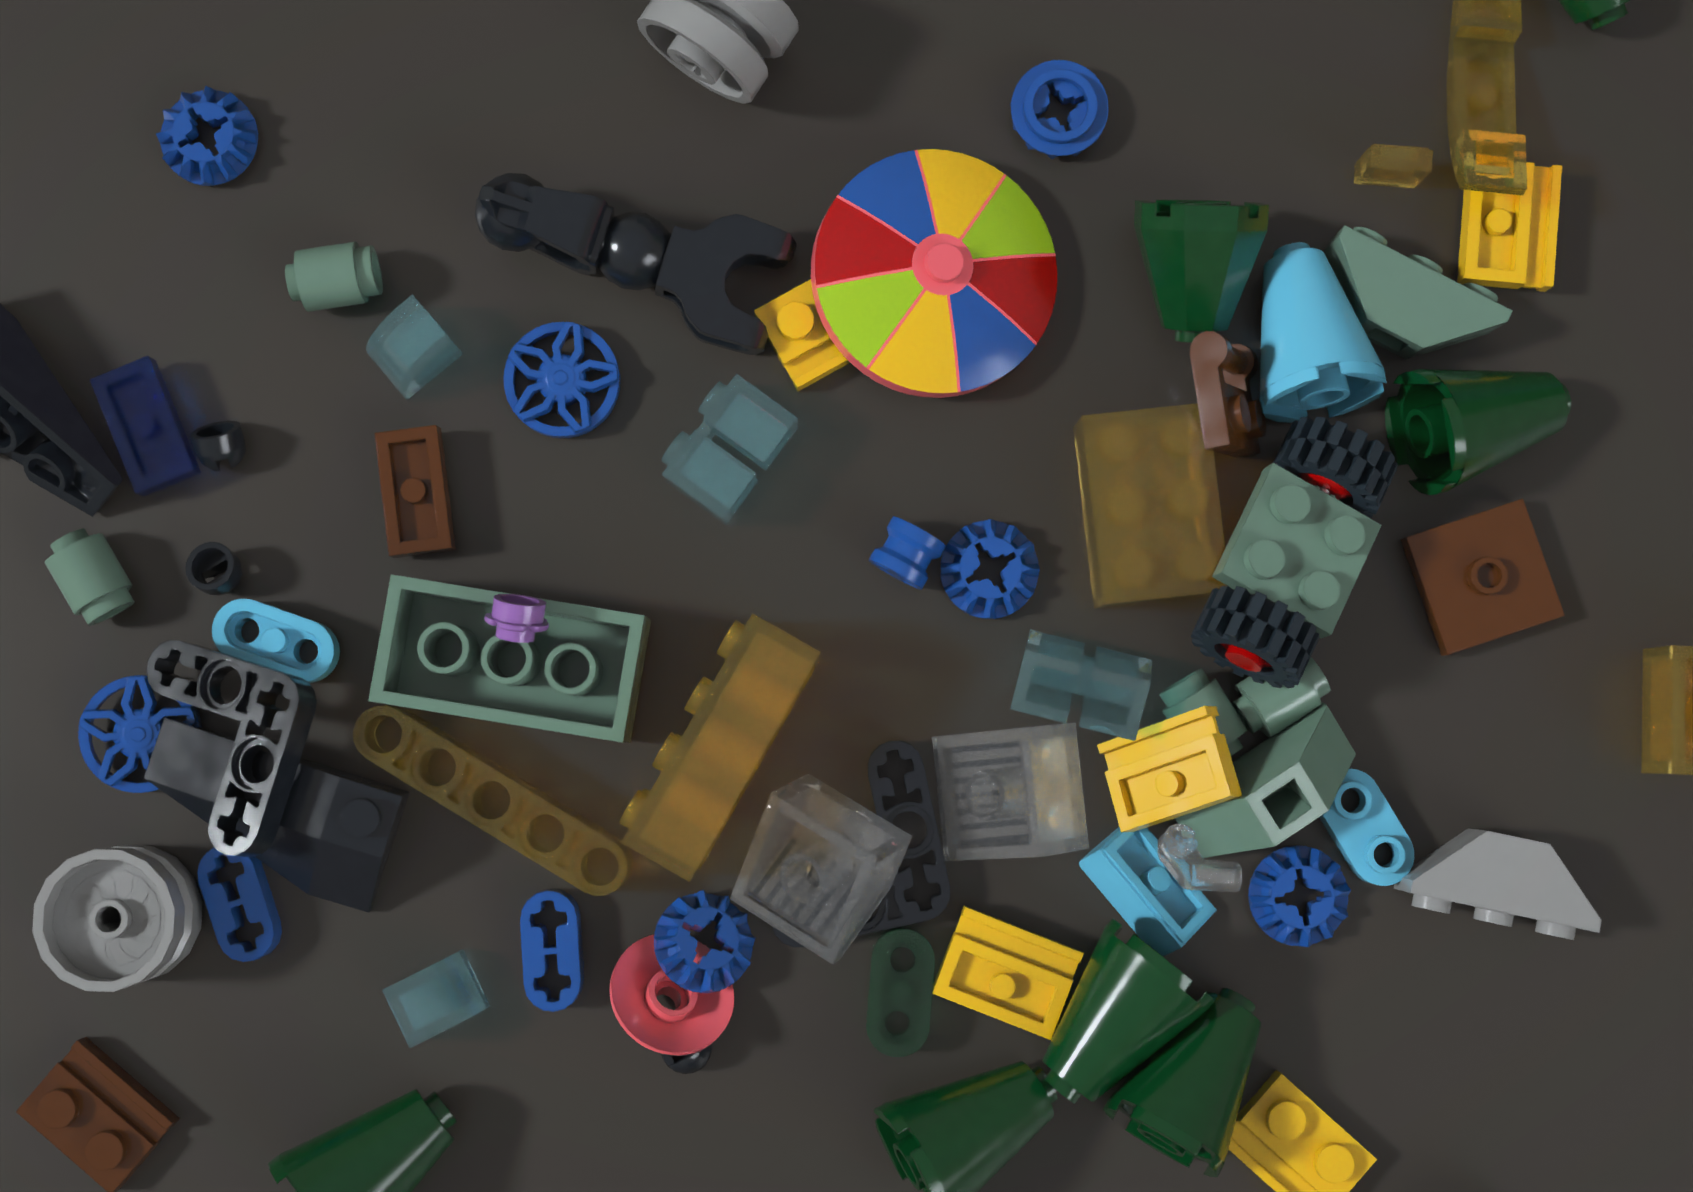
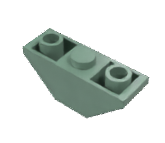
[1325,225,1513,360]
[1174,702,1356,858]

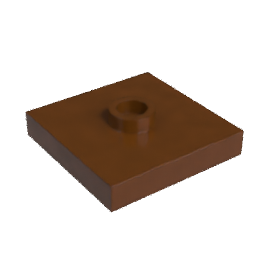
[1400,498,1565,656]

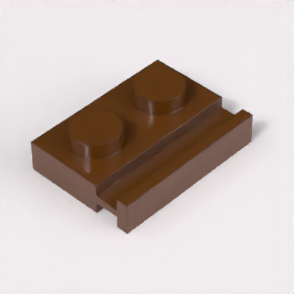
[16,1037,180,1192]

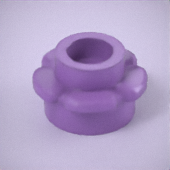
[484,594,549,643]

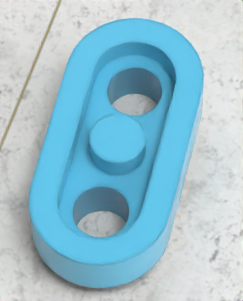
[212,599,340,683]
[1319,769,1414,886]

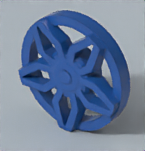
[503,322,621,438]
[78,675,202,793]

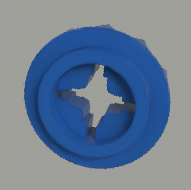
[1010,60,1109,159]
[156,86,258,186]
[940,519,1040,619]
[1248,845,1351,947]
[654,890,756,993]

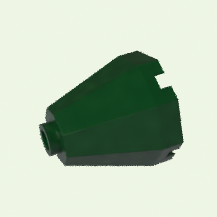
[1134,200,1269,343]

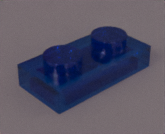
[90,356,201,497]

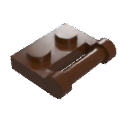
[1190,331,1266,458]

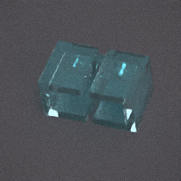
[661,373,798,525]
[1010,629,1152,741]

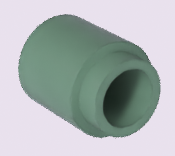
[285,241,383,312]
[44,528,135,626]
[1231,657,1331,738]
[1159,668,1248,756]

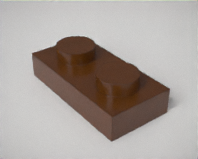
[374,425,456,558]

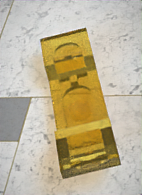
[1447,0,1527,195]

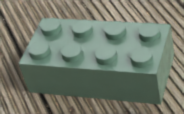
[368,574,651,743]

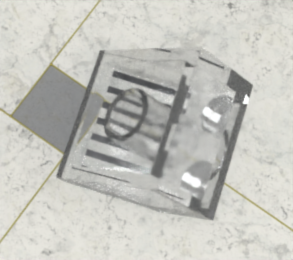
[932,722,1089,861]
[730,774,912,965]

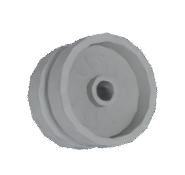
[637,0,799,104]
[32,845,203,992]

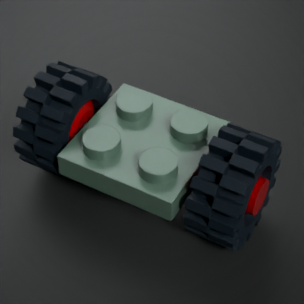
[1191,416,1397,688]

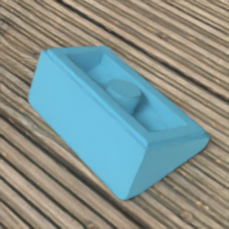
[1079,827,1217,956]

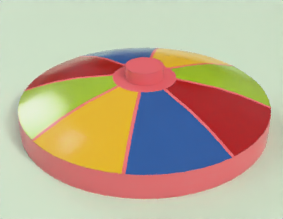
[811,149,1058,398]

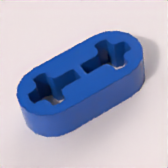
[197,847,282,962]
[520,889,585,1012]

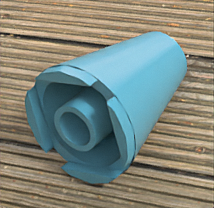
[1259,242,1387,423]

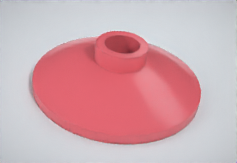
[609,935,734,1056]

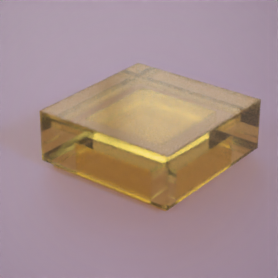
[1354,144,1433,188]

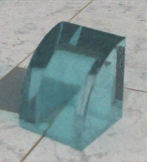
[366,294,463,400]
[382,949,490,1048]

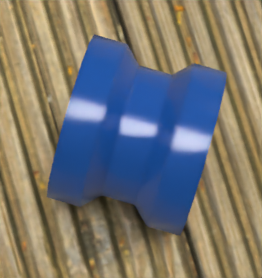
[868,516,946,590]

